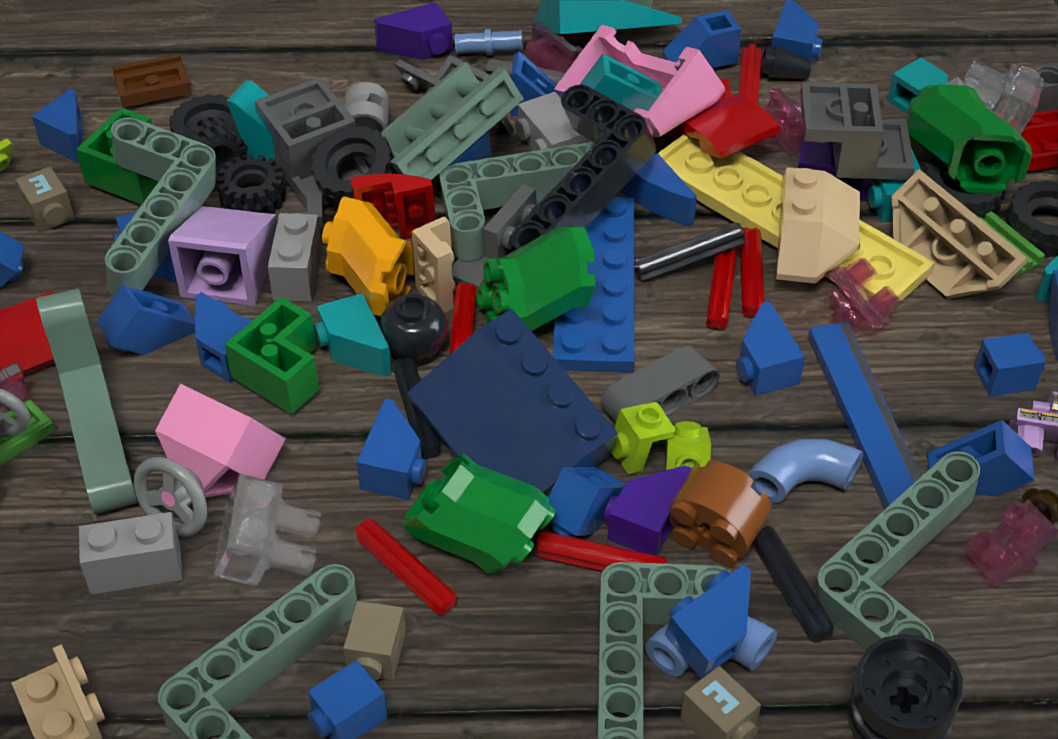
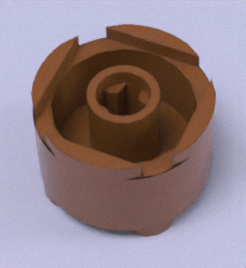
[667,460,772,567]

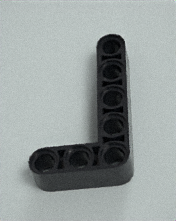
[511,84,656,250]

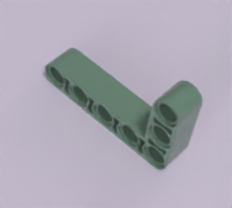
[105,118,216,296]
[440,142,596,261]
[36,288,138,515]
[816,451,980,650]
[597,562,731,739]
[158,564,357,739]

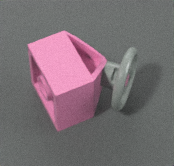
[134,384,286,537]

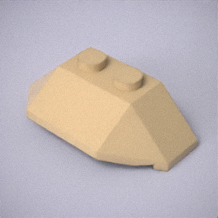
[776,167,860,283]
[892,169,1029,299]

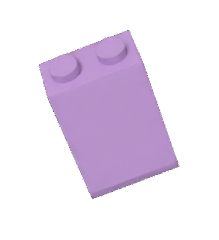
[168,206,277,306]

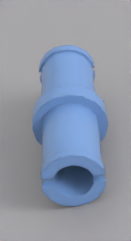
[455,29,523,56]

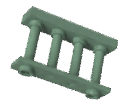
[361,62,524,180]

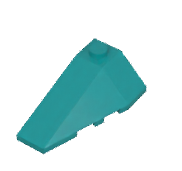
[534,0,682,34]

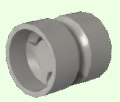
[343,82,389,132]

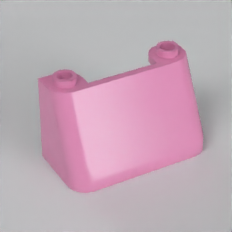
[554,25,725,138]

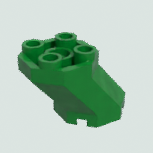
[907,84,1032,194]
[476,226,596,331]
[402,453,556,574]

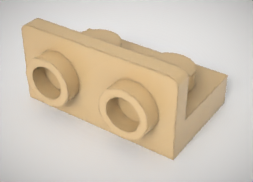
[412,217,455,313]
[11,644,105,739]

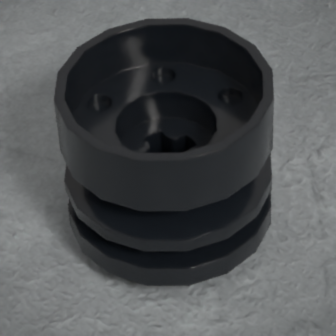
[848,634,963,739]

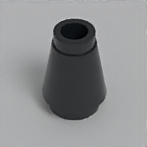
[761,45,812,80]

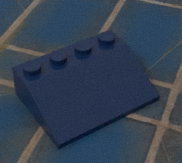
[407,309,618,497]

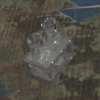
[962,59,1044,135]
[213,474,321,587]

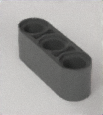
[600,345,720,422]

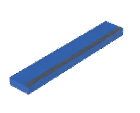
[808,322,933,509]

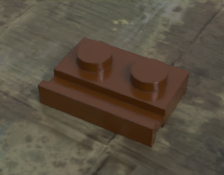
[112,54,191,107]

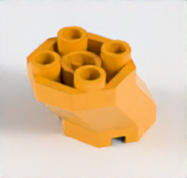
[322,197,415,316]

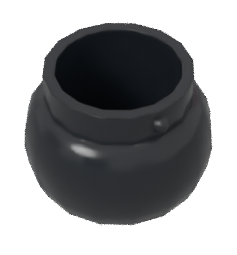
[380,294,448,367]

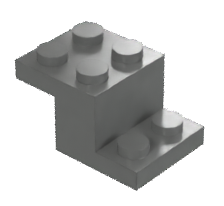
[255,77,369,208]
[800,82,915,180]

